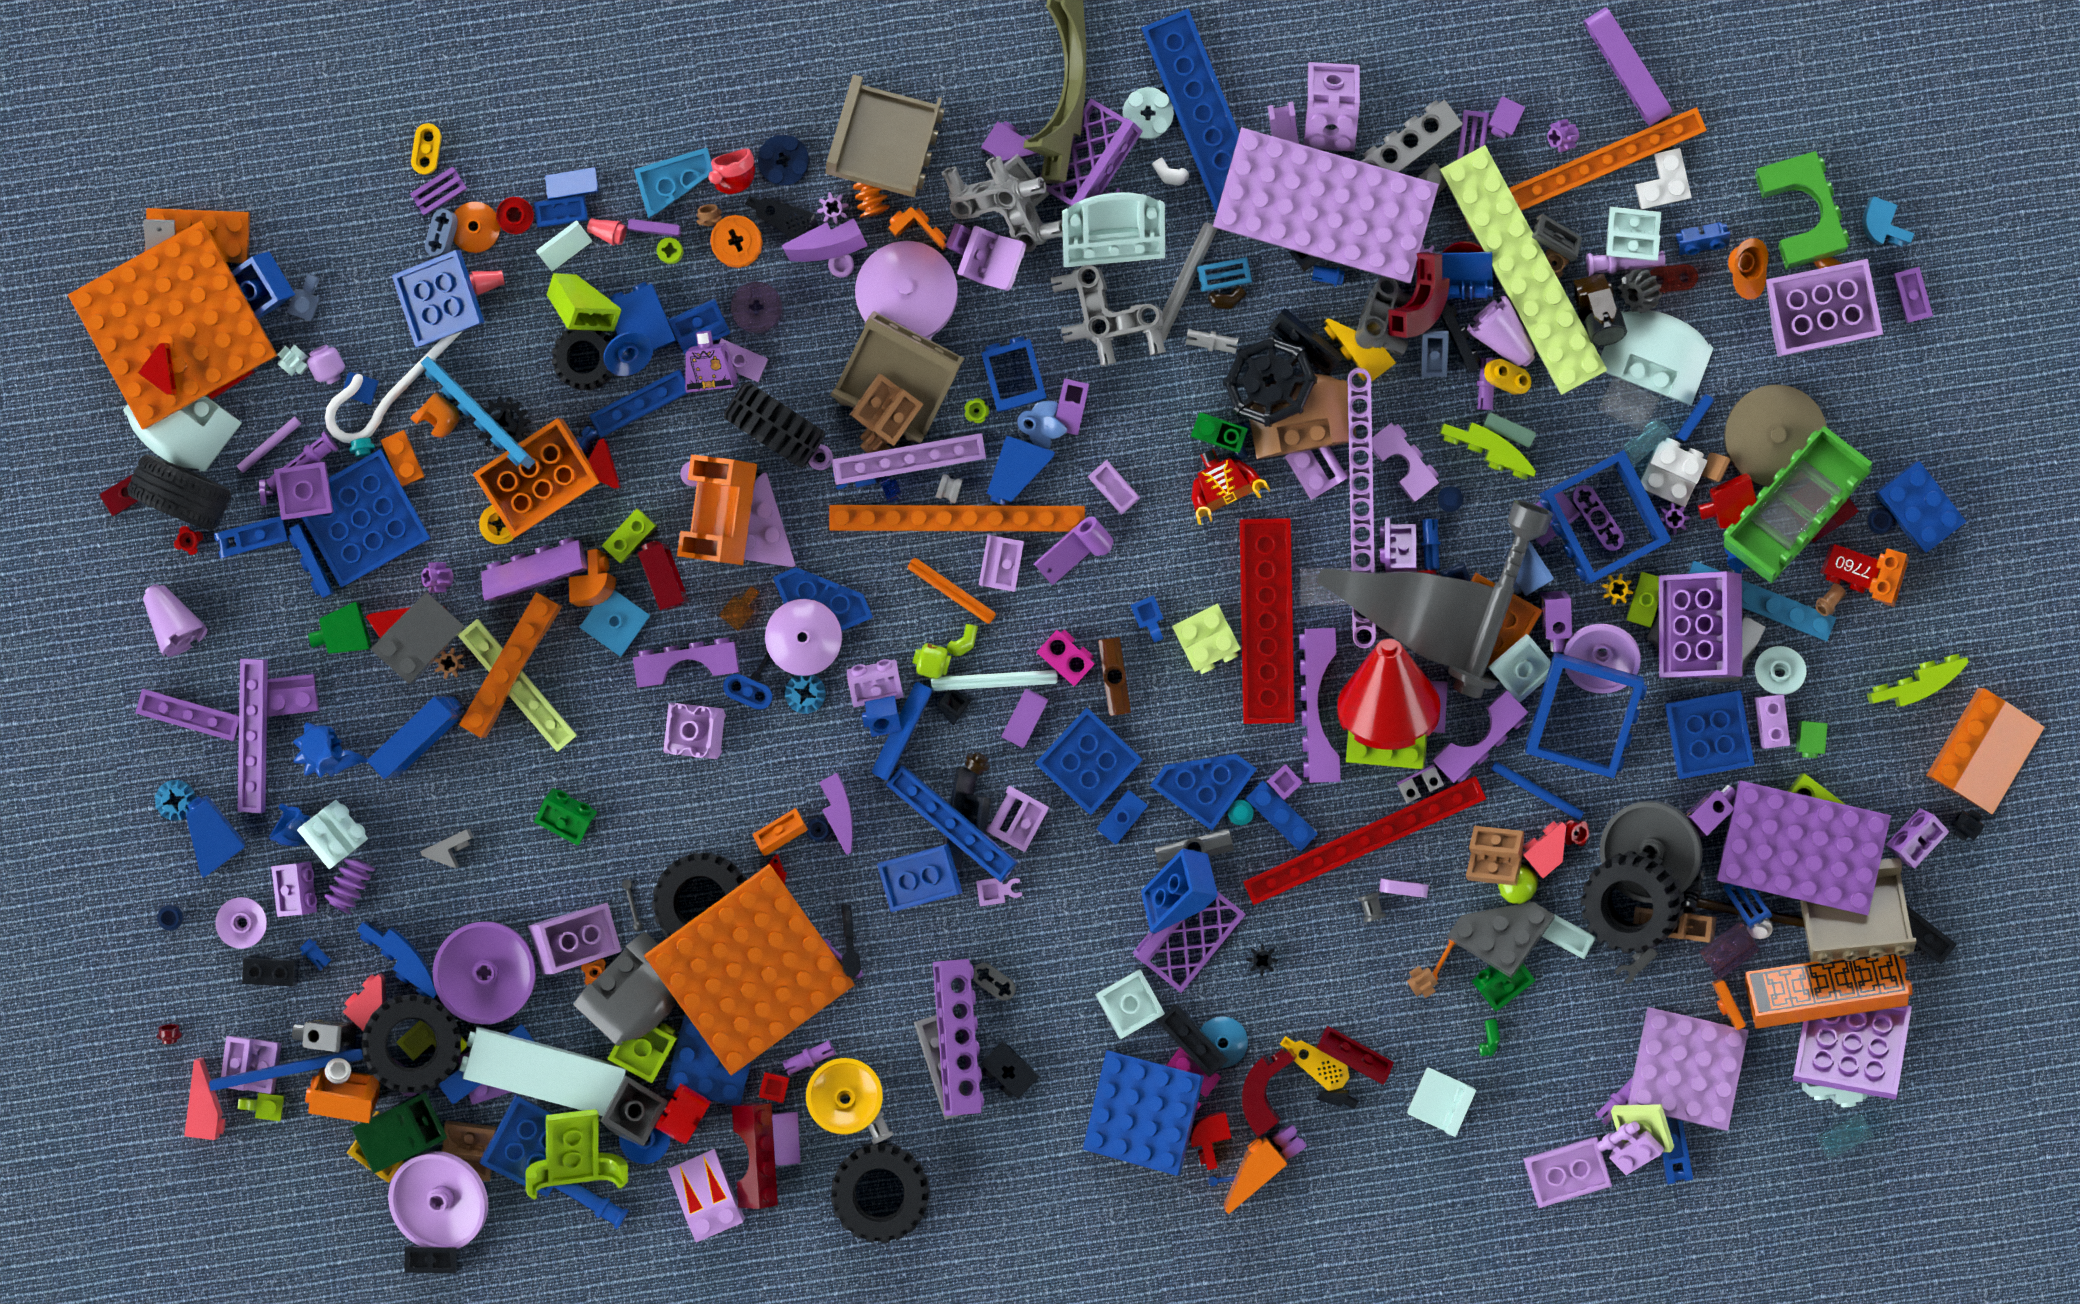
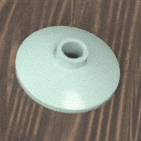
[1755,646,1806,695]

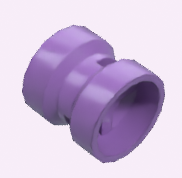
[1272,1124,1307,1159]

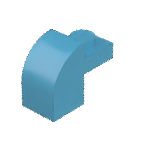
[1862,196,1915,247]

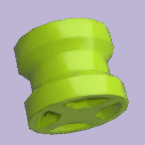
[657,237,684,264]

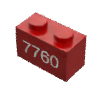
[1820,544,1880,593]

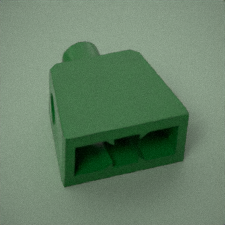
[308,602,372,654]

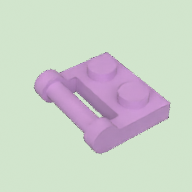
[1285,447,1350,500]
[986,786,1049,852]

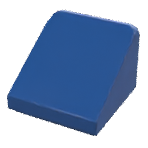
[343,372,379,405]

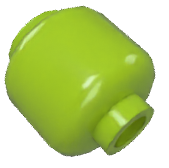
[912,643,951,679]

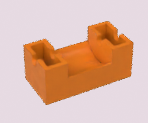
[677,454,757,565]

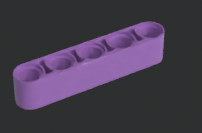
[1583,7,1672,126]

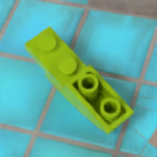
[1439,422,1536,480]
[1867,654,1969,707]

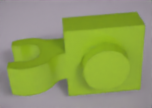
[237,1092,285,1121]

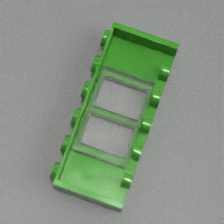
[1723,426,1873,583]

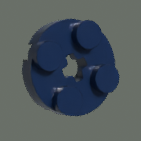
[758,134,809,187]

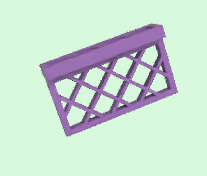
[1039,98,1143,206]
[1132,891,1246,993]

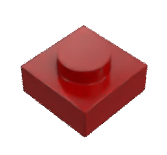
[758,1071,790,1103]

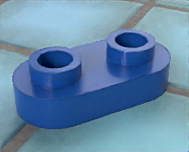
[723,674,773,710]

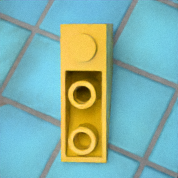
[1324,318,1396,382]

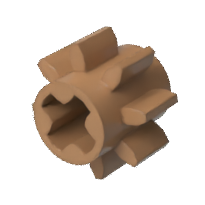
[860,429,890,453]
[434,648,466,679]
[1407,966,1438,998]

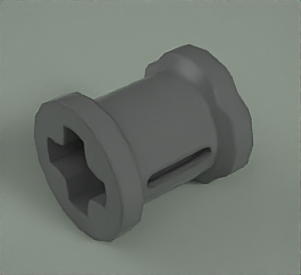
[1357,892,1386,922]

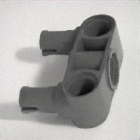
[1355,276,1412,356]

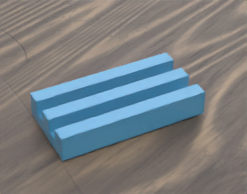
[1197,257,1252,292]

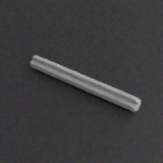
[1161,222,1217,341]

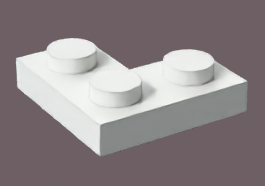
[1635,148,1692,210]

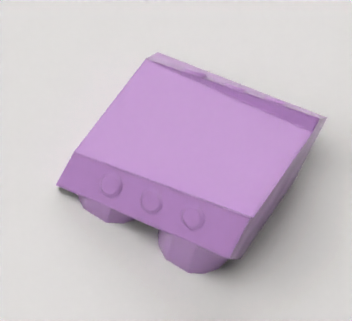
[663,702,726,759]

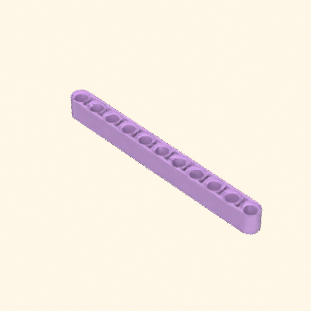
[1348,367,1376,648]

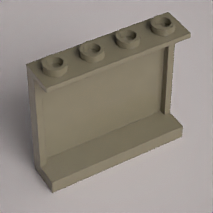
[825,74,945,198]
[830,311,965,443]
[1800,858,1916,964]

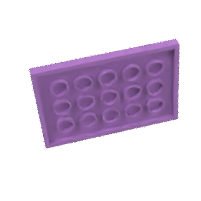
[1716,780,1891,915]

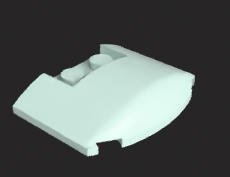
[1062,192,1165,267]
[1600,310,1713,406]
[123,396,242,472]

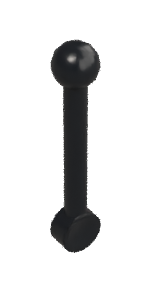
[751,652,770,681]

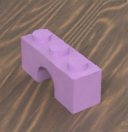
[1372,422,1439,502]

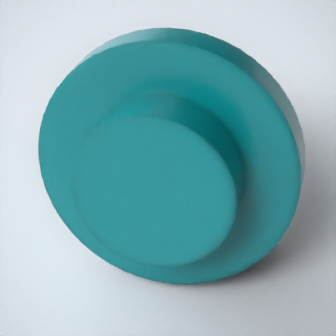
[349,438,375,457]
[1228,800,1253,825]

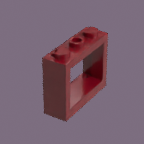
[638,541,690,611]

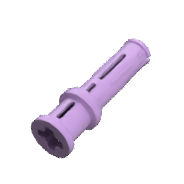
[1586,251,1665,277]

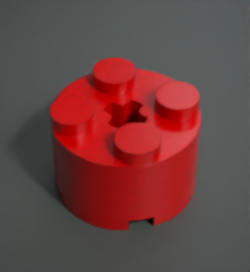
[654,1083,711,1145]

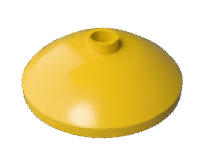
[806,1058,883,1135]

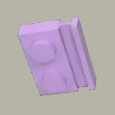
[979,535,1024,592]

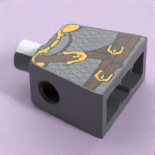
[292,1020,357,1052]

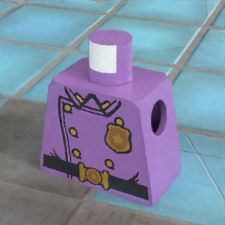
[685,331,739,393]
[1540,591,1572,652]
[1685,785,1736,837]

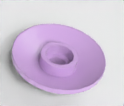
[215,897,267,949]

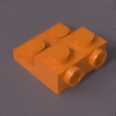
[1869,548,1909,607]

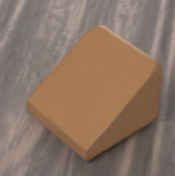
[1701,453,1731,483]

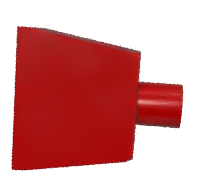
[1698,473,1756,529]

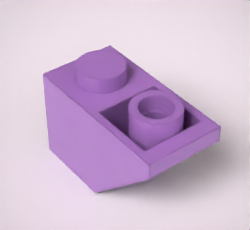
[981,121,1039,163]
[1056,378,1089,435]

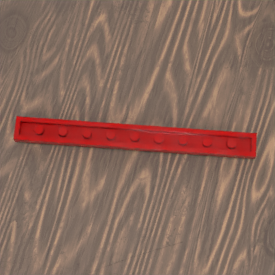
[1243,776,1486,905]

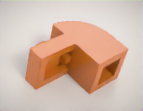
[569,549,616,607]

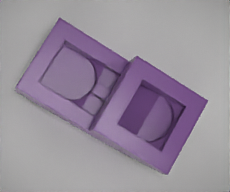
[1001,688,1049,748]

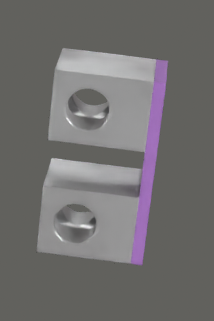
[1396,764,1444,803]

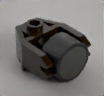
[1574,273,1628,347]

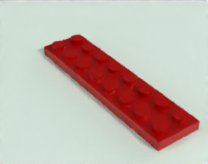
[1239,518,1295,724]

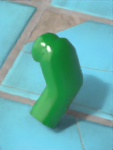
[1479,1019,1500,1057]

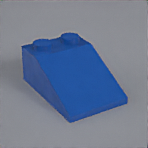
[231,251,295,319]
[1141,848,1218,934]

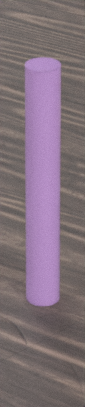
[237,416,301,473]

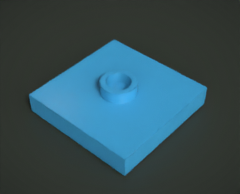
[579,589,651,657]

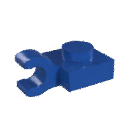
[1130,595,1164,643]

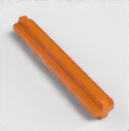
[907,558,996,624]

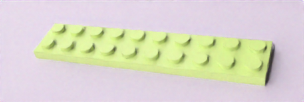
[1439,145,1607,395]

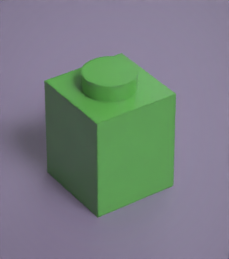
[1795,721,1828,758]

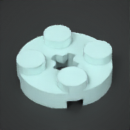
[1122,87,1174,140]

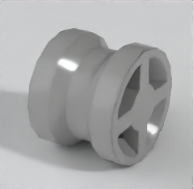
[936,474,963,504]

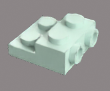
[297,800,368,870]
[1801,1082,1867,1107]

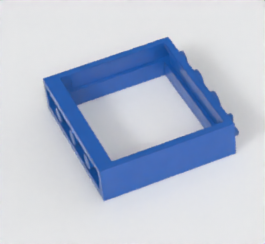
[1539,450,1672,585]
[1525,652,1647,778]
[366,695,465,780]

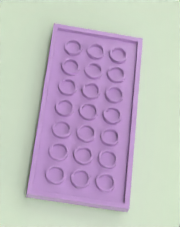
[1213,127,1439,284]

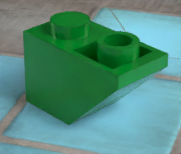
[1190,412,1248,453]

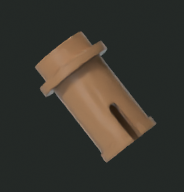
[1816,584,1846,616]

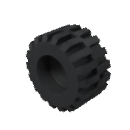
[551,329,613,391]

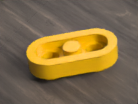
[411,123,442,175]
[1484,359,1531,395]

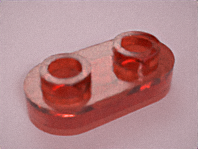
[1650,264,1698,293]

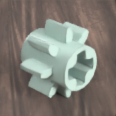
[277,345,309,376]

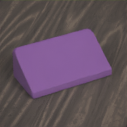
[772,1112,801,1166]

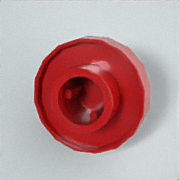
[496,196,534,235]

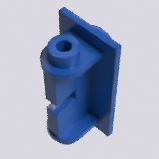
[1675,222,1731,255]

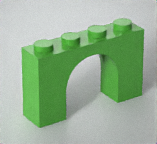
[1755,151,1850,270]

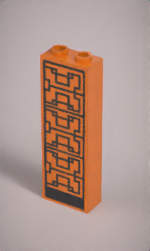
[1745,954,1913,1029]

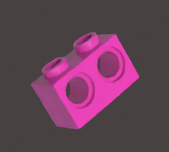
[1037,629,1095,686]

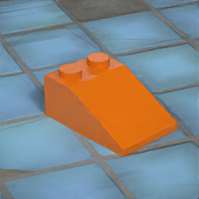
[1223,1136,1287,1214]

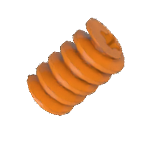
[853,183,890,218]

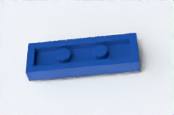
[289,524,335,598]
[1245,780,1318,852]

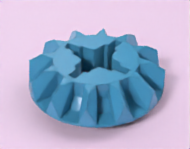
[785,675,826,714]
[155,780,196,821]

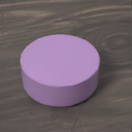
[828,254,854,278]

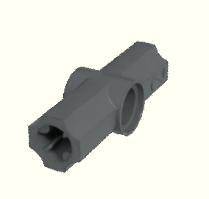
[1154,829,1234,869]

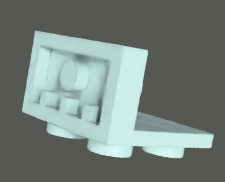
[1407,1067,1476,1137]

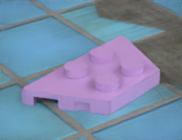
[744,472,796,567]

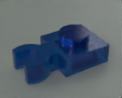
[879,476,901,503]

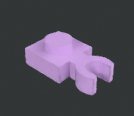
[976,878,1022,906]

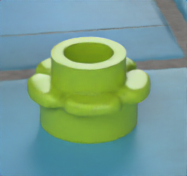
[964,398,989,424]

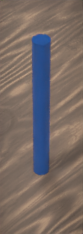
[1490,761,1584,820]

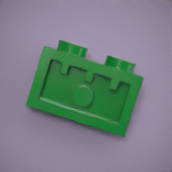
[534,788,597,846]
[1472,963,1536,1012]

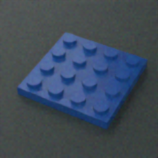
[302,449,431,588]
[1083,1050,1204,1176]

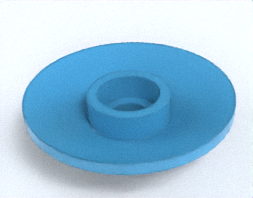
[1201,1016,1248,1068]

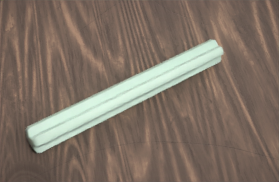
[931,670,1058,691]

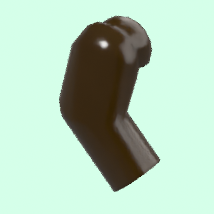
[1208,285,1247,310]

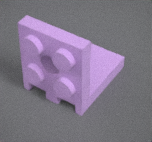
[1304,62,1360,152]

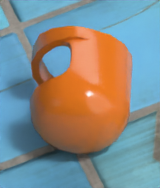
[410,392,460,438]

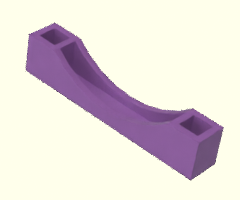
[1299,628,1341,783]

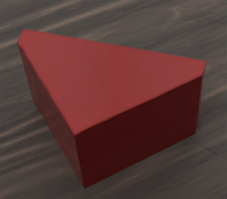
[138,343,177,395]
[588,438,621,489]

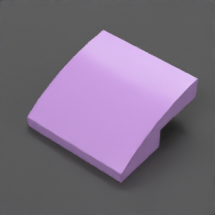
[221,1036,282,1094]

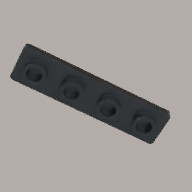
[943,766,991,870]

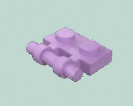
[1597,1121,1664,1175]

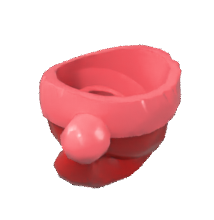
[708,149,755,194]

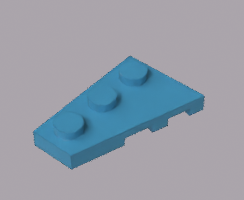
[634,148,713,219]

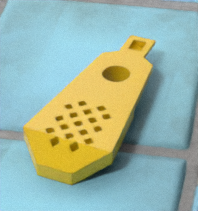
[1280,1036,1350,1091]

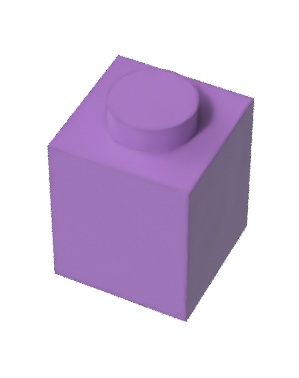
[1488,96,1525,139]

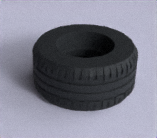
[127,454,231,531]

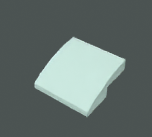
[1606,207,1661,261]

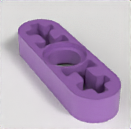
[1572,485,1624,551]

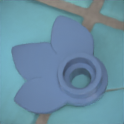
[1017,400,1068,449]

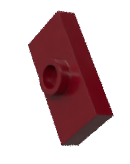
[99,473,139,517]

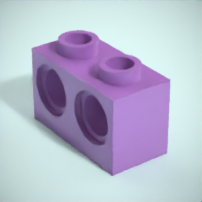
[1885,808,1949,869]

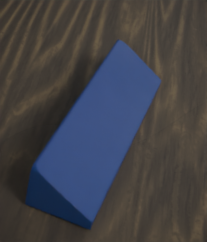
[872,682,933,781]

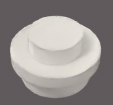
[1747,916,1773,939]
[325,1058,351,1084]

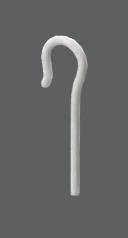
[325,331,463,443]

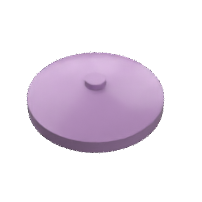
[855,241,958,338]
[388,1151,488,1249]

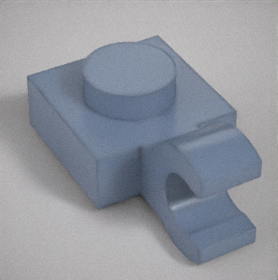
[287,274,321,322]

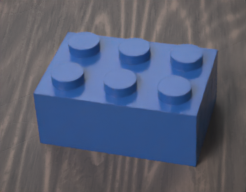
[1874,461,1966,554]

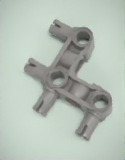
[942,156,1063,252]
[1051,265,1166,366]

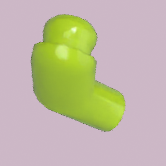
[947,624,978,656]

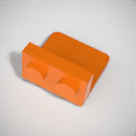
[888,207,947,250]

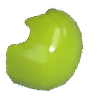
[1498,864,1539,904]

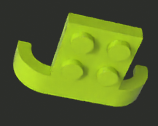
[526,1109,628,1200]

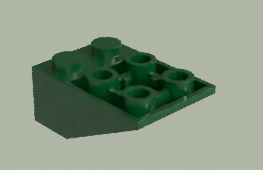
[351,1092,447,1174]

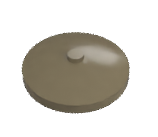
[1724,385,1827,487]

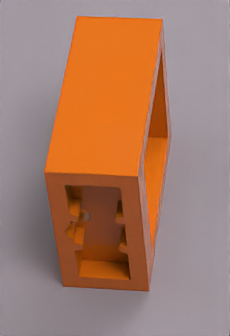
[305,1067,381,1123]

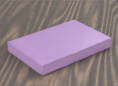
[1523,1136,1612,1208]

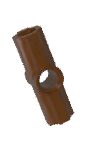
[1098,637,1131,716]

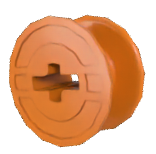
[710,215,763,268]

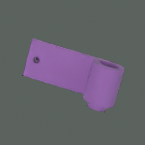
[1034,517,1114,585]

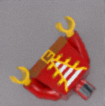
[1191,449,1270,525]

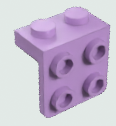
[957,226,1026,291]

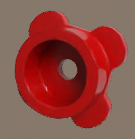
[174,526,203,555]
[1565,820,1589,846]

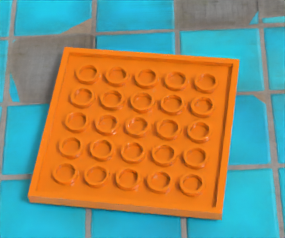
[68,220,278,430]
[644,864,855,1076]

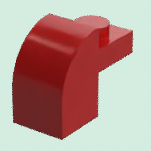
[1190,1111,1232,1170]

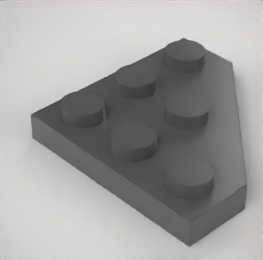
[1447,902,1555,978]

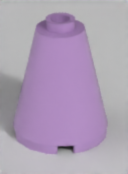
[1467,296,1536,367]
[143,584,208,657]

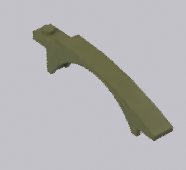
[1023,0,1086,184]

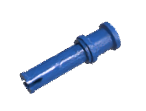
[553,1183,629,1230]

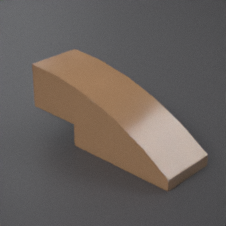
[1633,907,1717,943]

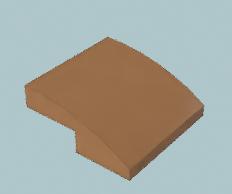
[849,373,923,446]
[1466,826,1524,886]
[441,1120,497,1181]

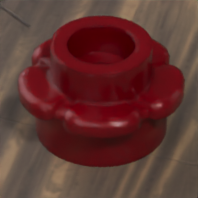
[156,1024,182,1044]

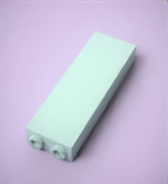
[459,1026,626,1116]

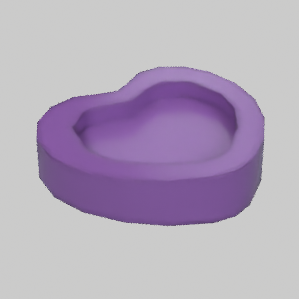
[259,480,273,506]

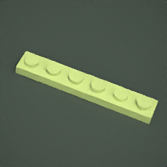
[458,619,577,752]

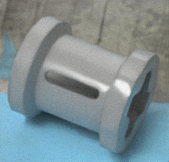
[868,1111,894,1144]

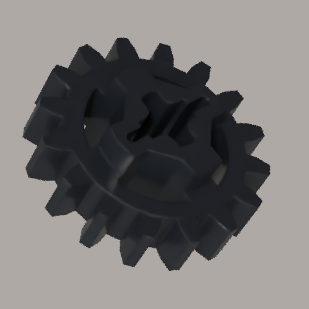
[475,396,532,452]

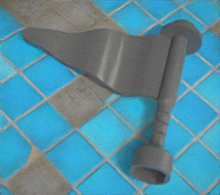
[1317,500,1553,698]

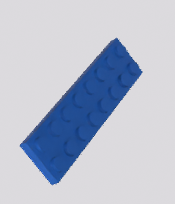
[1141,8,1239,213]

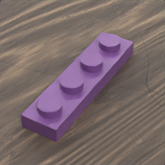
[135,689,239,741]

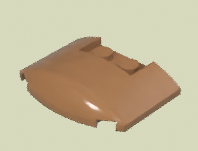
[1250,374,1357,460]

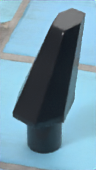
[1316,1090,1359,1109]

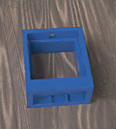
[981,336,1047,413]

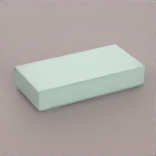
[536,220,592,271]
[1542,913,1596,959]

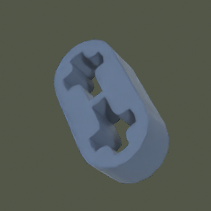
[425,209,458,257]

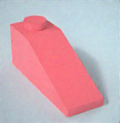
[184,1058,225,1140]

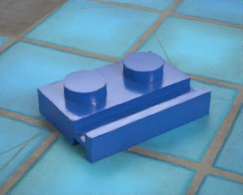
[668,298,730,354]

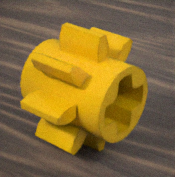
[1601,574,1633,605]

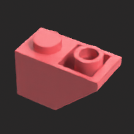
[1522,821,1566,878]
[343,973,386,1032]

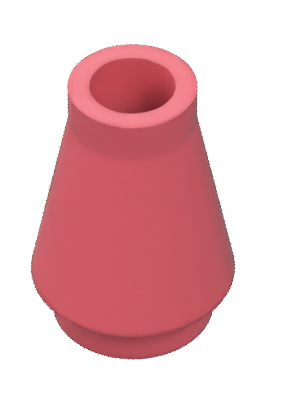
[587,218,627,246]
[469,270,505,296]

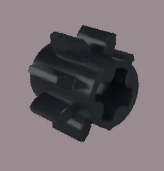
[1952,809,1984,841]
[1246,943,1278,976]

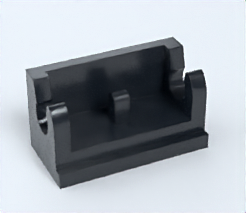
[404,1246,459,1273]

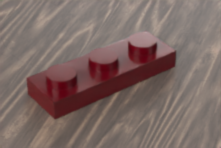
[1316,1025,1394,1085]

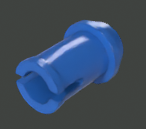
[1312,265,1345,287]
[299,938,331,971]

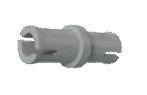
[1185,328,1239,354]

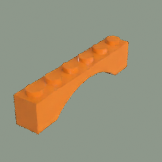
[459,592,562,738]

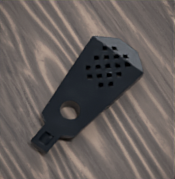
[745,196,819,239]

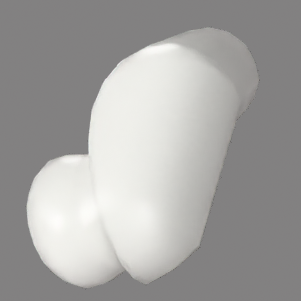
[1152,157,1189,186]

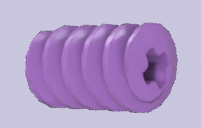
[324,857,375,914]

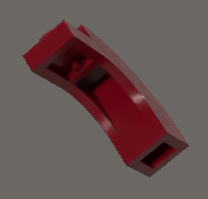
[1388,252,1450,338]
[1242,1048,1297,1137]

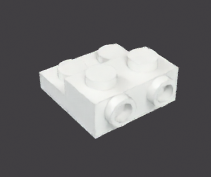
[1640,438,1707,507]

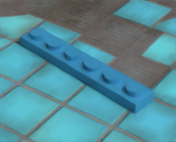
[421,356,536,469]
[1688,561,1836,641]

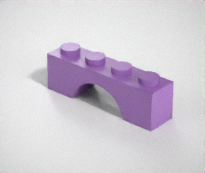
[633,637,740,688]
[1431,690,1528,783]

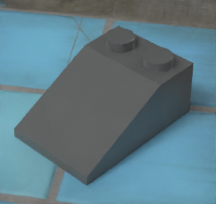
[371,592,465,684]

